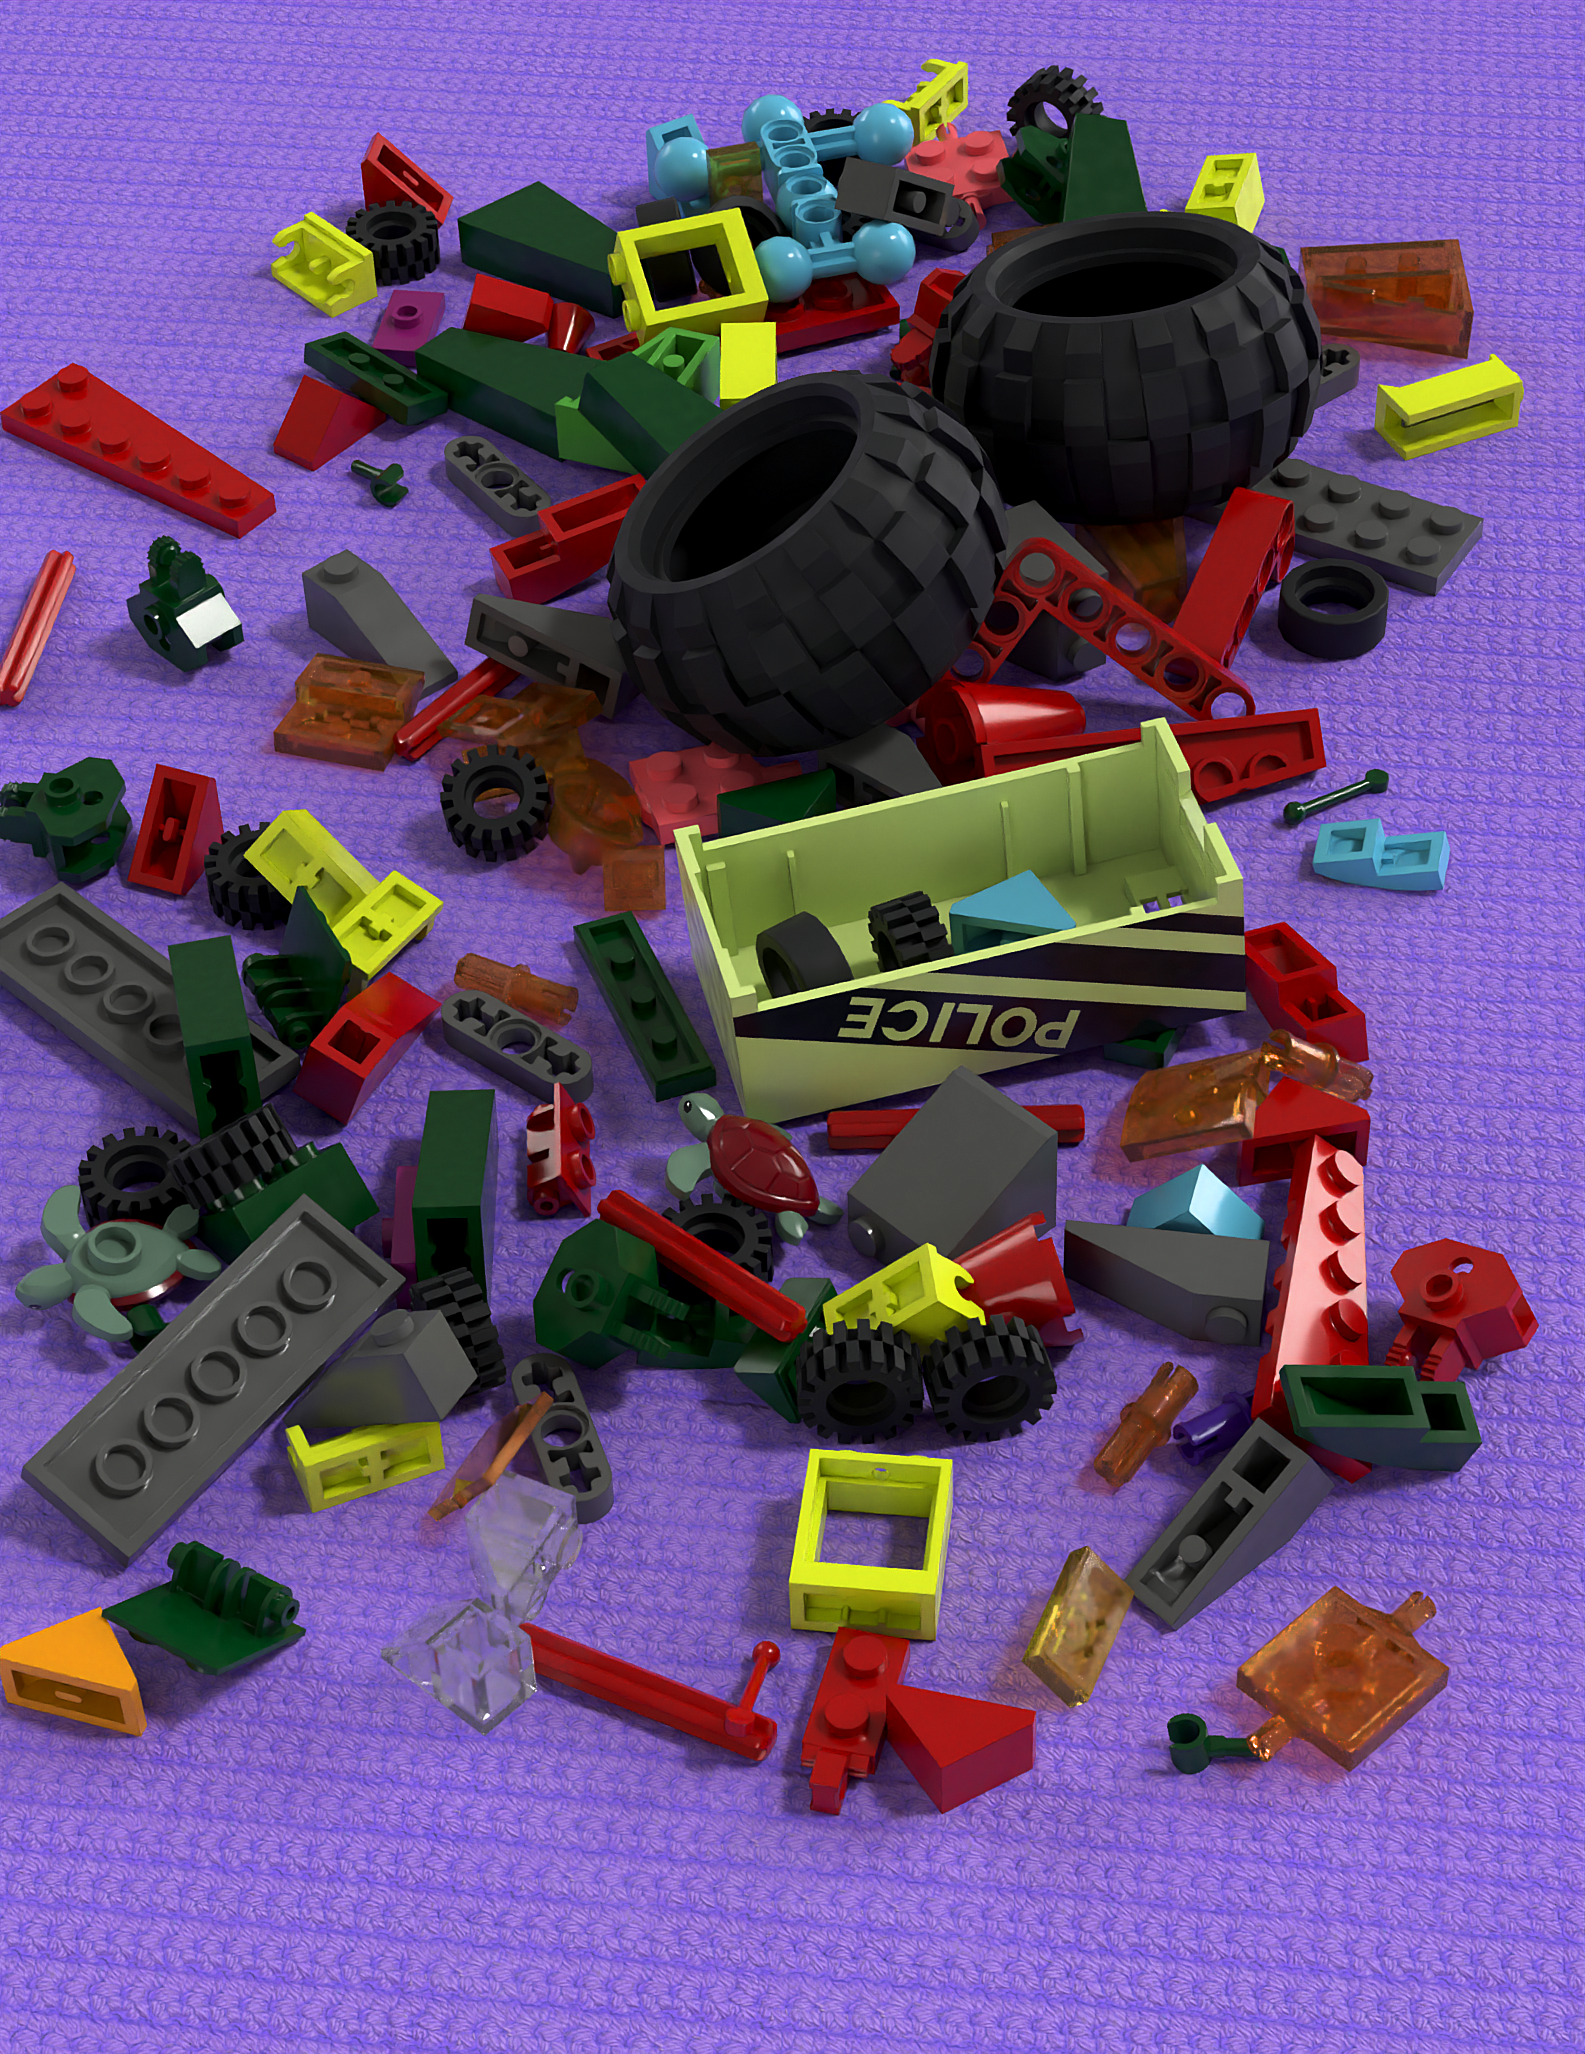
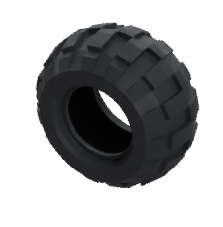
[928,211,1323,526]
[606,370,1009,757]

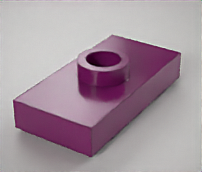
[372,290,446,367]
[382,1166,418,1309]

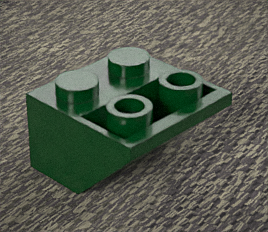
[195,1141,380,1266]

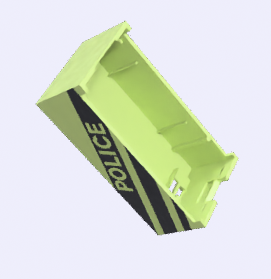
[673,717,1246,1124]

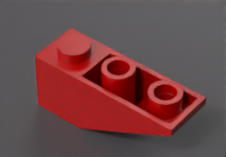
[292,972,442,1125]

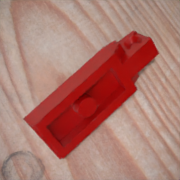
[801,1626,910,1815]

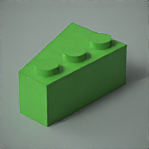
[555,327,721,477]

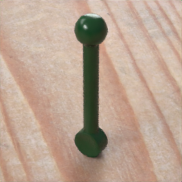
[1283,769,1389,825]

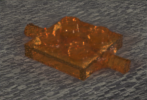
[1236,1585,1449,1772]

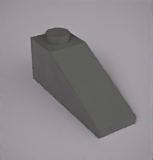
[302,549,458,704]
[464,593,641,720]
[817,723,943,809]
[1063,1220,1270,1347]
[282,1309,478,1429]
[1121,1417,1335,1631]

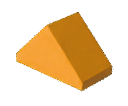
[0,1606,147,1737]

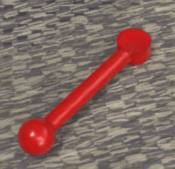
[724,1641,781,1737]

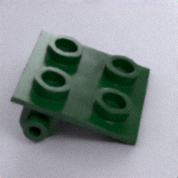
[241,886,352,1049]
[101,1541,306,1677]

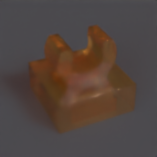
[602,845,667,911]

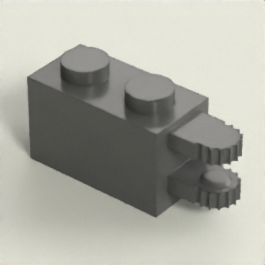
[834,157,961,236]

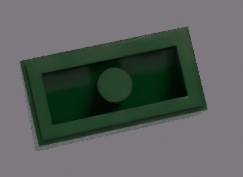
[734,1277,838,1424]

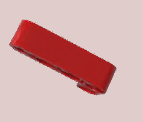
[1164,486,1295,679]

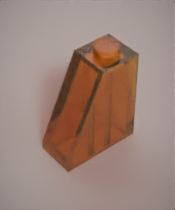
[1075,516,1188,632]

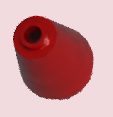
[916,680,1086,787]
[951,1210,1085,1348]

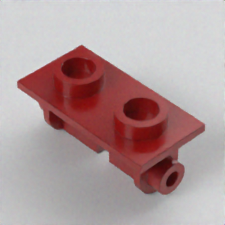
[526,1082,597,1218]

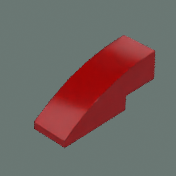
[489,473,646,604]
[1244,921,1369,1076]

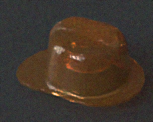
[548,755,644,875]

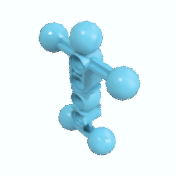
[653,94,916,303]

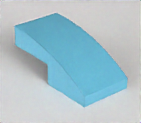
[1312,818,1450,891]

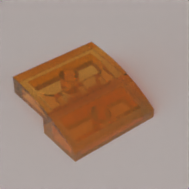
[273,653,425,772]
[436,682,604,747]
[1120,1046,1272,1163]

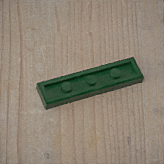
[573,911,717,1103]

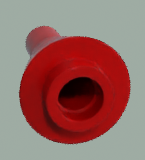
[545,302,595,354]

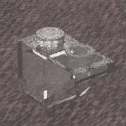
[464,1468,583,1644]
[380,1597,537,1736]

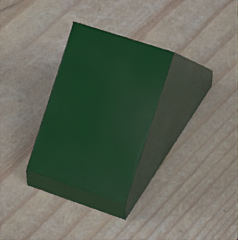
[716,768,836,839]

